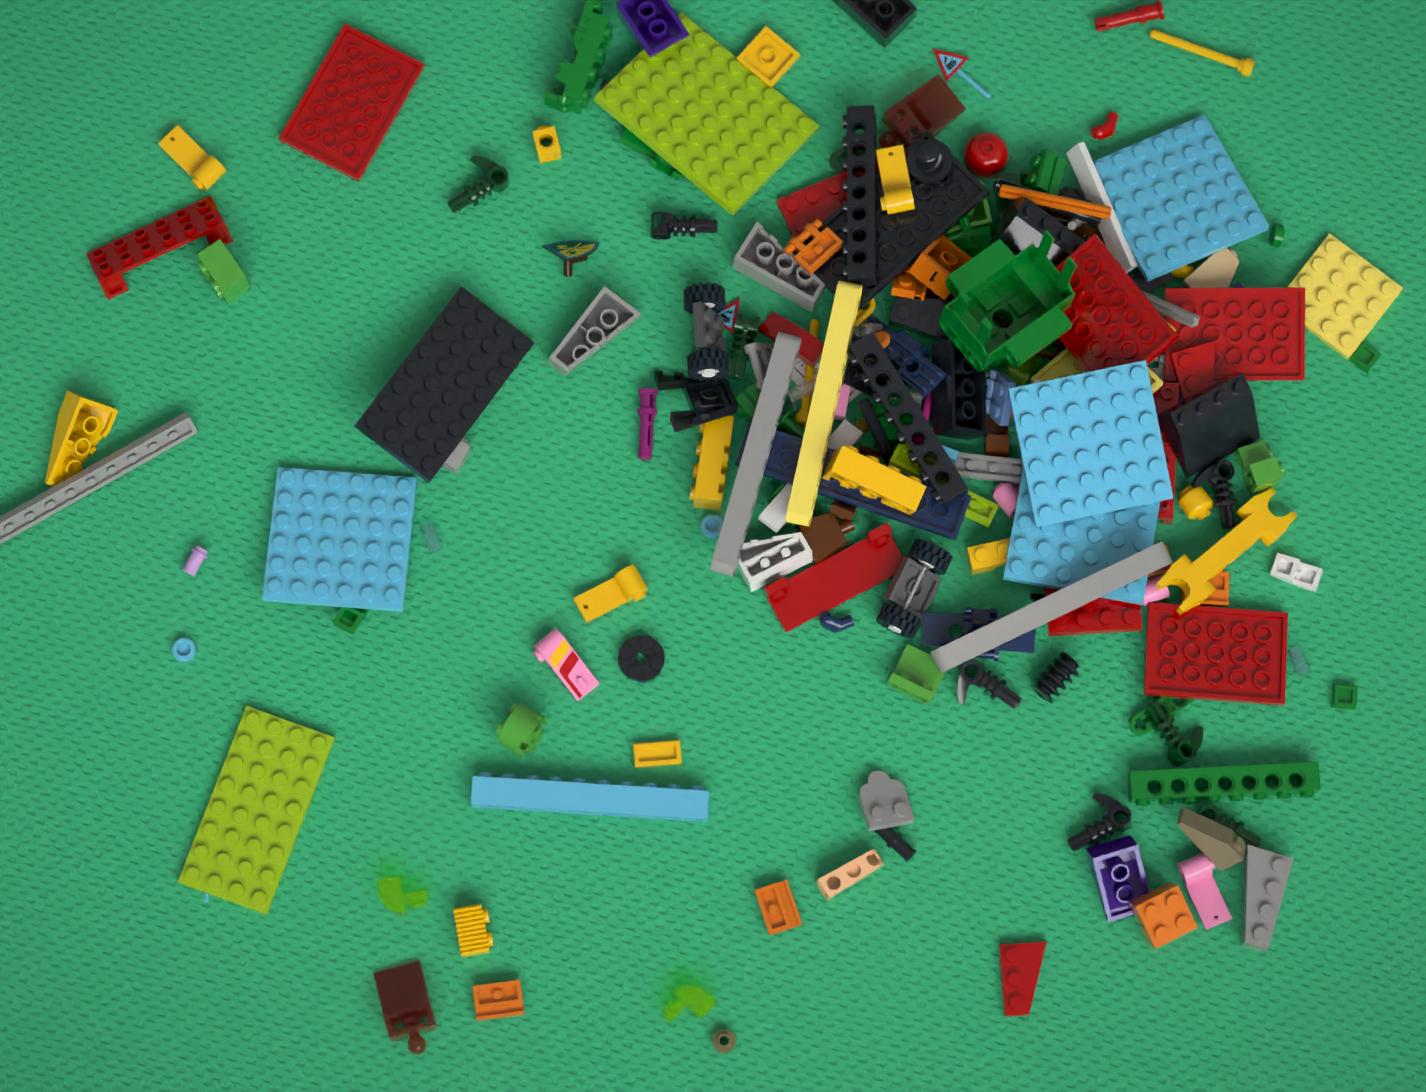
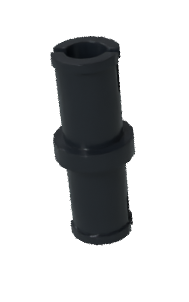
[873,827,917,862]

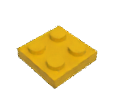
[736,26,800,88]

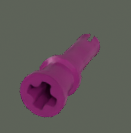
[637,388,659,460]

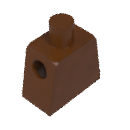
[797,513,855,565]

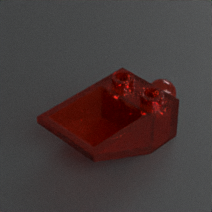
[879,74,966,150]
[374,960,438,1055]

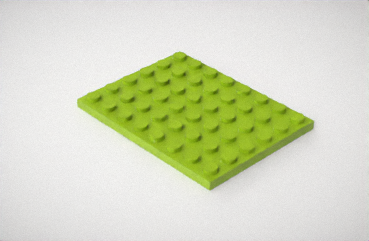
[594,13,820,216]

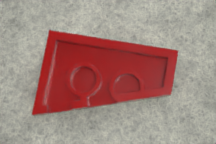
[1170,341,1215,401]
[999,942,1047,1017]

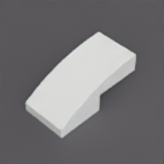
[1270,553,1323,592]

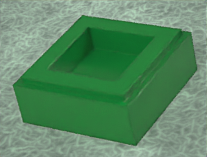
[1348,341,1381,374]
[1332,684,1358,710]

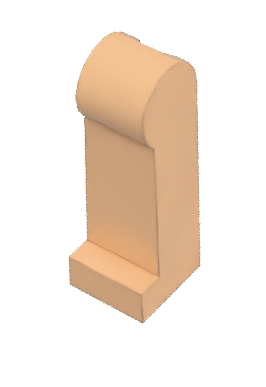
[816,849,884,901]

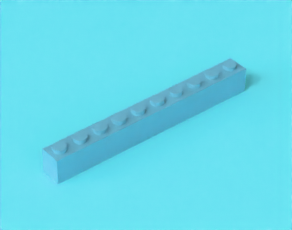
[471,773,709,822]

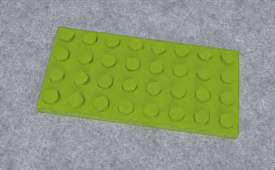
[178,706,335,915]

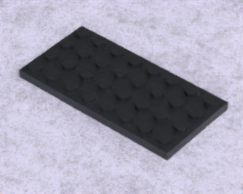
[792,130,990,311]
[354,286,534,483]

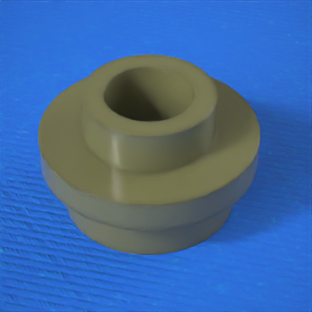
[712,1029,736,1053]

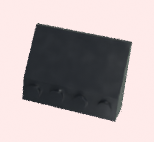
[989,197,1086,267]
[1157,373,1260,478]

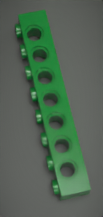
[1127,762,1321,806]

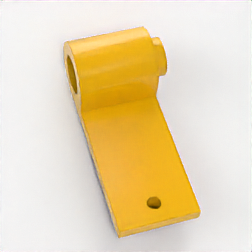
[158,125,226,191]
[876,145,915,214]
[573,564,648,623]

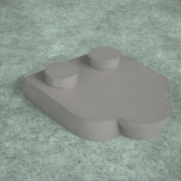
[858,771,914,831]

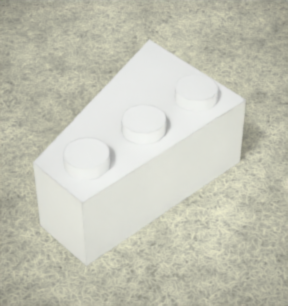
[737,532,813,592]

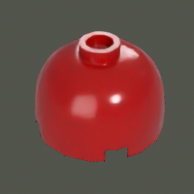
[963,132,1009,179]

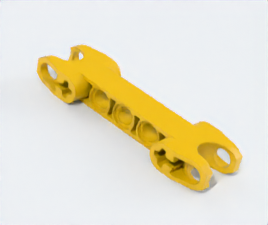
[1155,487,1298,615]

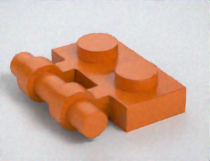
[783,219,843,275]

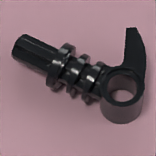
[651,212,718,240]
[1191,460,1237,529]
[957,659,1022,709]
[1067,793,1131,852]

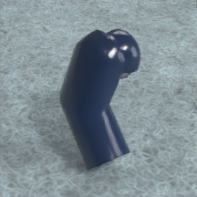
[819,612,854,633]

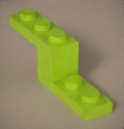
[888,443,999,527]

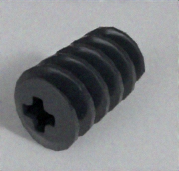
[1030,651,1080,704]

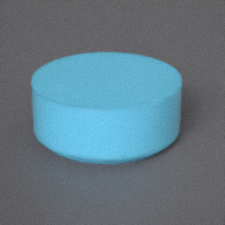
[701,514,723,539]
[172,638,196,662]

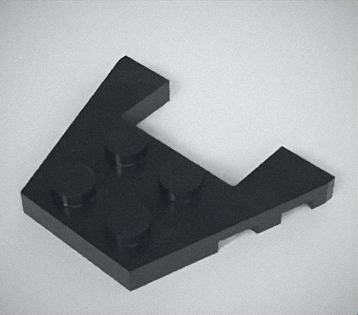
[654,371,738,432]

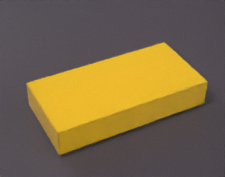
[633,740,682,768]

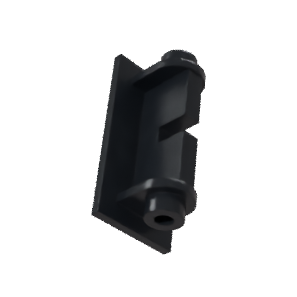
[844,362,888,397]

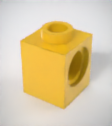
[532,125,561,164]

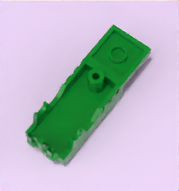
[544,0,613,114]

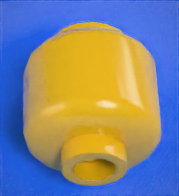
[1178,485,1213,520]

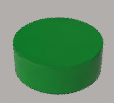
[1269,224,1284,247]

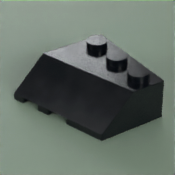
[889,288,955,342]

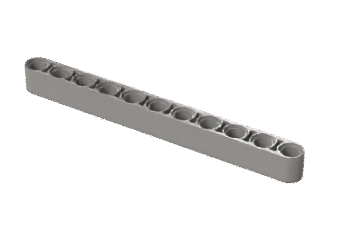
[710,332,802,577]
[930,541,1173,674]

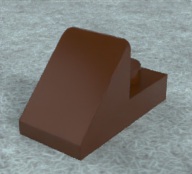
[984,416,1010,458]

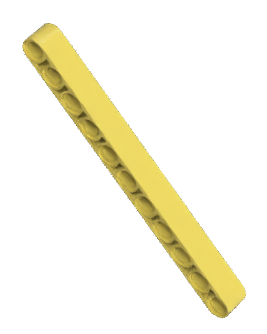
[786,281,862,527]

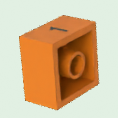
[909,235,972,300]
[1129,882,1198,949]

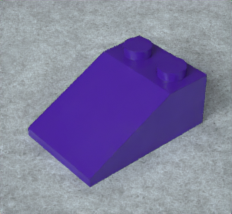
[616,0,689,57]
[1086,835,1149,922]

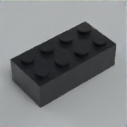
[832,0,917,48]
[932,339,986,441]

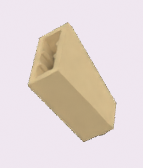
[1181,248,1239,288]

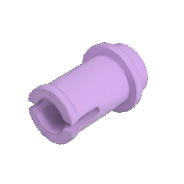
[182,545,208,577]

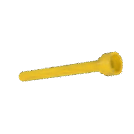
[1149,30,1256,77]
[795,319,819,427]

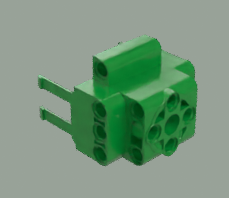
[939,230,1078,372]

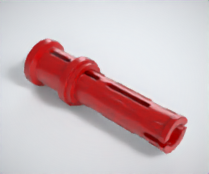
[1094,0,1164,32]

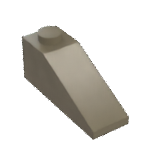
[1177,808,1246,871]

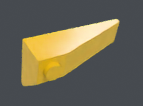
[45,390,118,486]

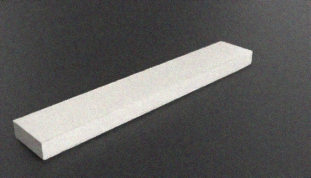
[1066,142,1138,273]
[758,420,863,533]

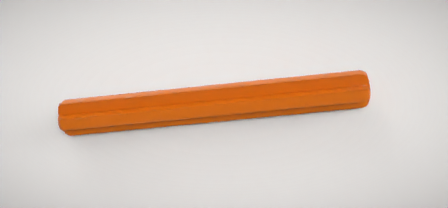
[999,184,1112,219]

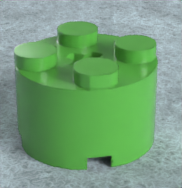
[495,702,548,758]

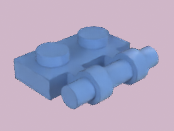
[985,368,1016,426]

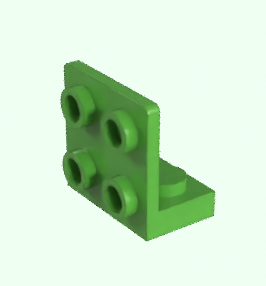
[887,644,946,706]

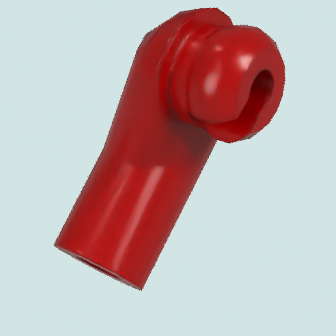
[1091,112,1119,140]

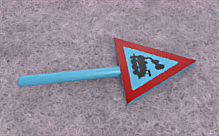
[933,49,991,98]
[700,298,740,351]

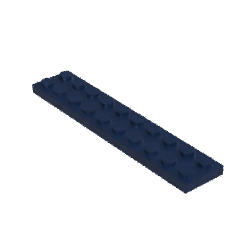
[735,421,971,541]

